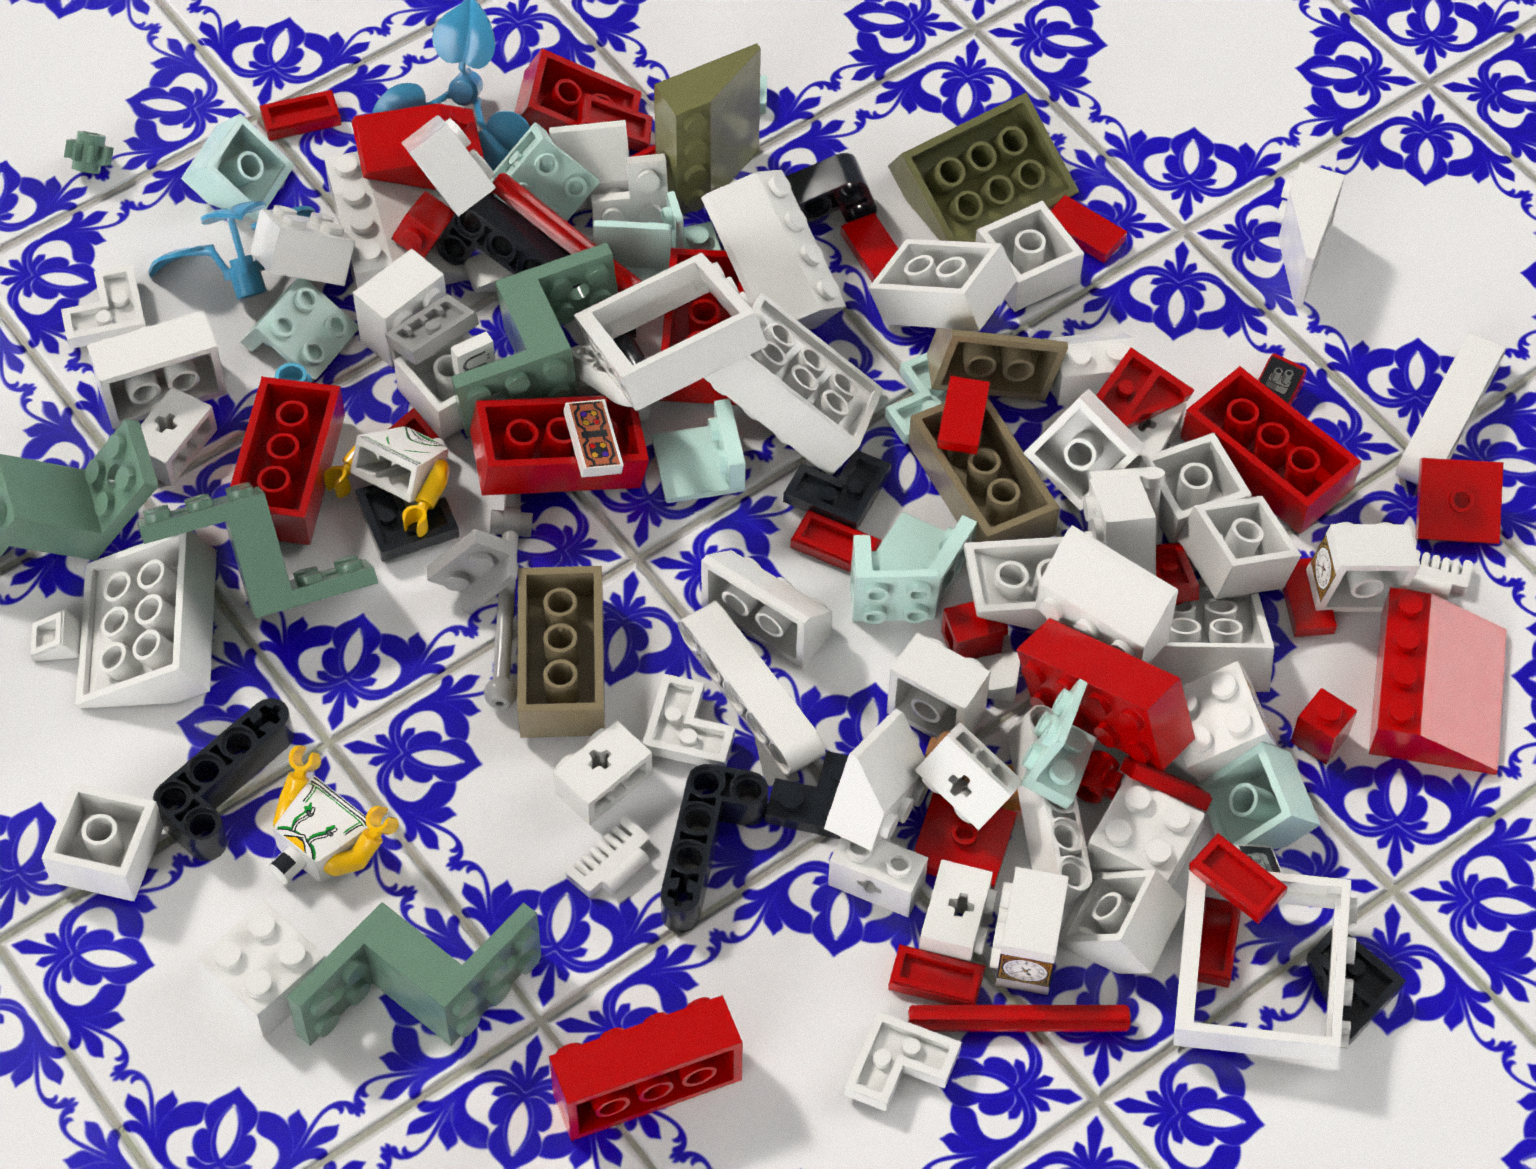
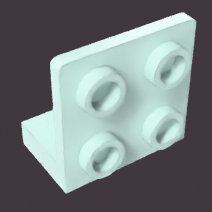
[490,122,599,221]
[593,220,672,293]
[241,278,359,382]
[652,399,746,503]
[877,512,977,608]
[850,535,940,624]
[1021,679,1097,809]

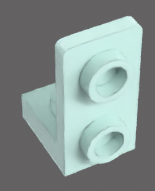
[661,191,721,250]

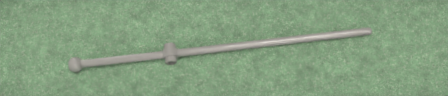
[484,352,533,709]

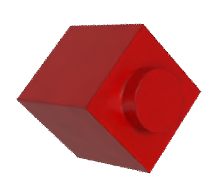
[391,190,455,259]
[941,601,1008,659]
[1290,688,1357,764]

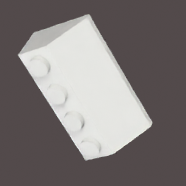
[701,170,846,329]

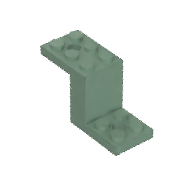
[451,242,618,437]
[0,419,159,561]
[136,482,378,618]
[287,902,541,1046]

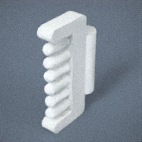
[1407,550,1473,600]
[565,817,650,897]

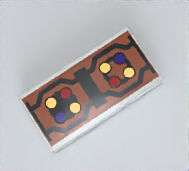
[563,399,624,477]

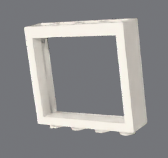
[574,252,768,411]
[1173,870,1358,1063]

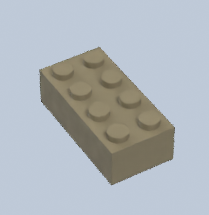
[908,398,1060,542]
[517,566,605,738]

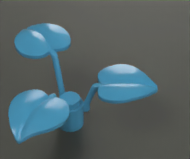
[372,0,530,171]
[148,201,316,300]

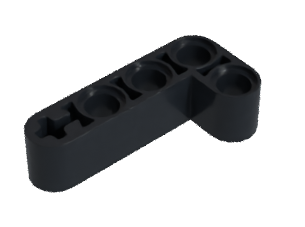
[786,153,877,223]
[437,193,582,289]
[153,698,294,861]
[661,764,768,933]

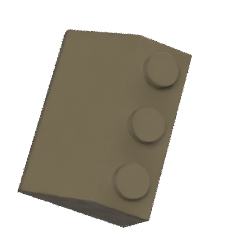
[927,327,1068,401]

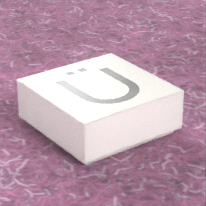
[451,331,495,375]

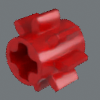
[1076,750,1124,804]

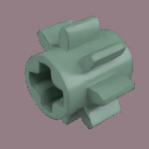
[63,131,114,174]

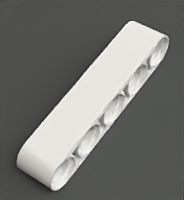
[1395,332,1507,485]
[678,601,826,776]
[1008,705,1092,909]

